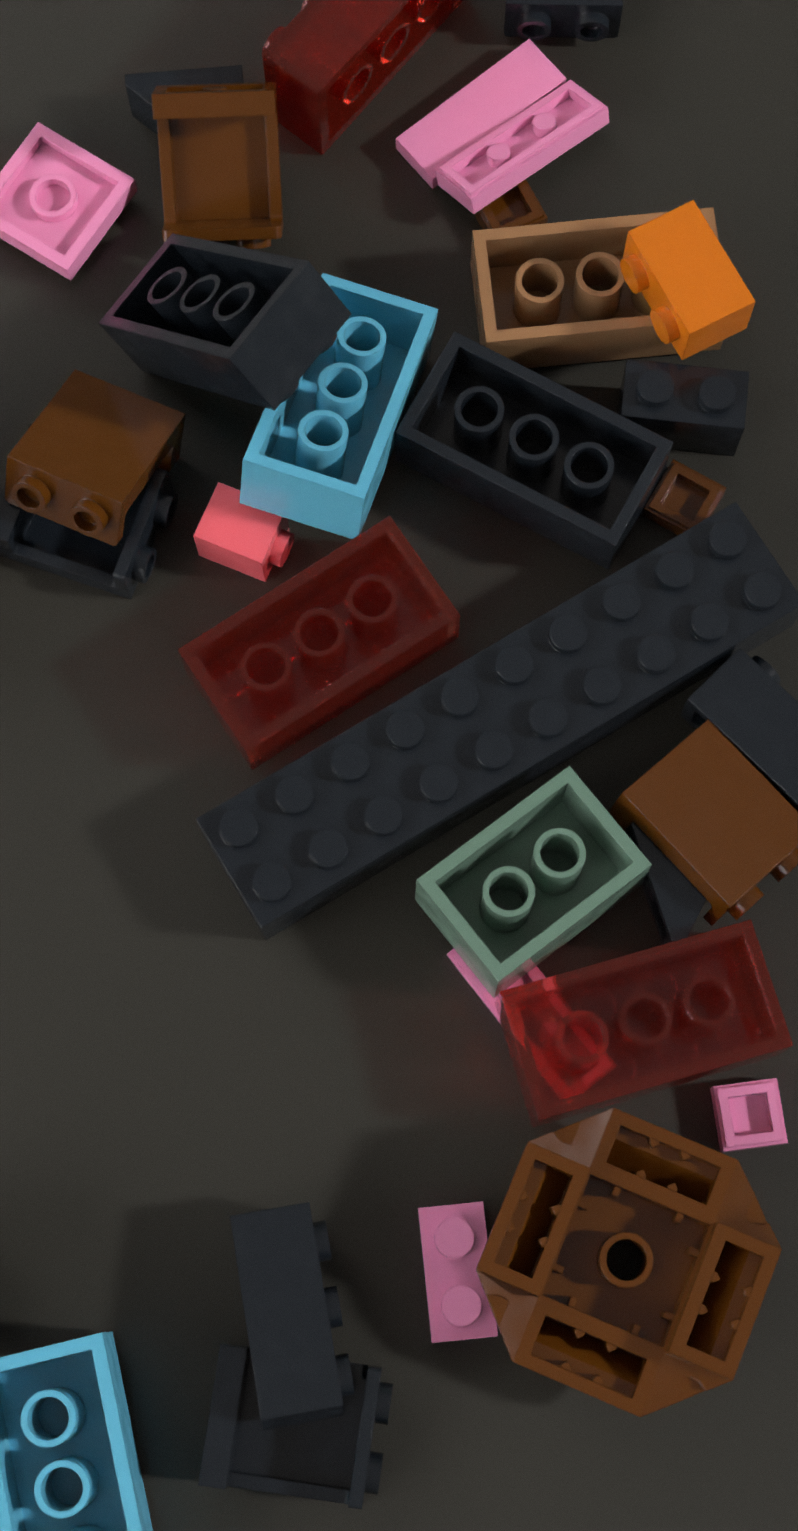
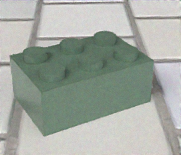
[415,766,652,998]

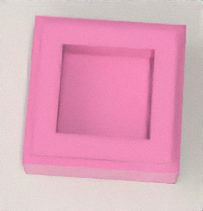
[710,1078,788,1153]

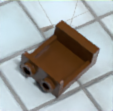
[151,82,284,249]
[5,369,185,546]
[608,719,798,926]

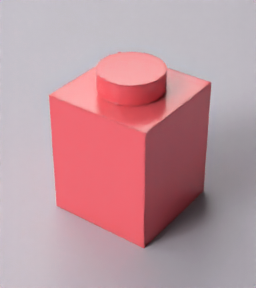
[193,482,294,582]

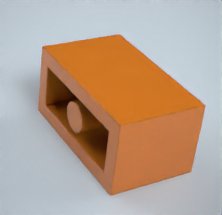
[620,200,756,360]

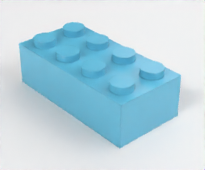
[240,273,438,541]
[0,1331,153,1531]

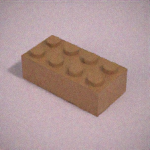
[470,207,723,368]

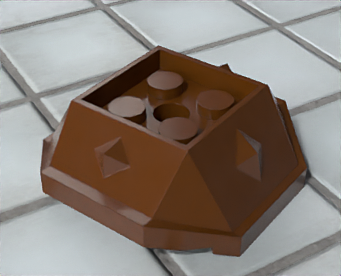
[476,1107,782,1417]

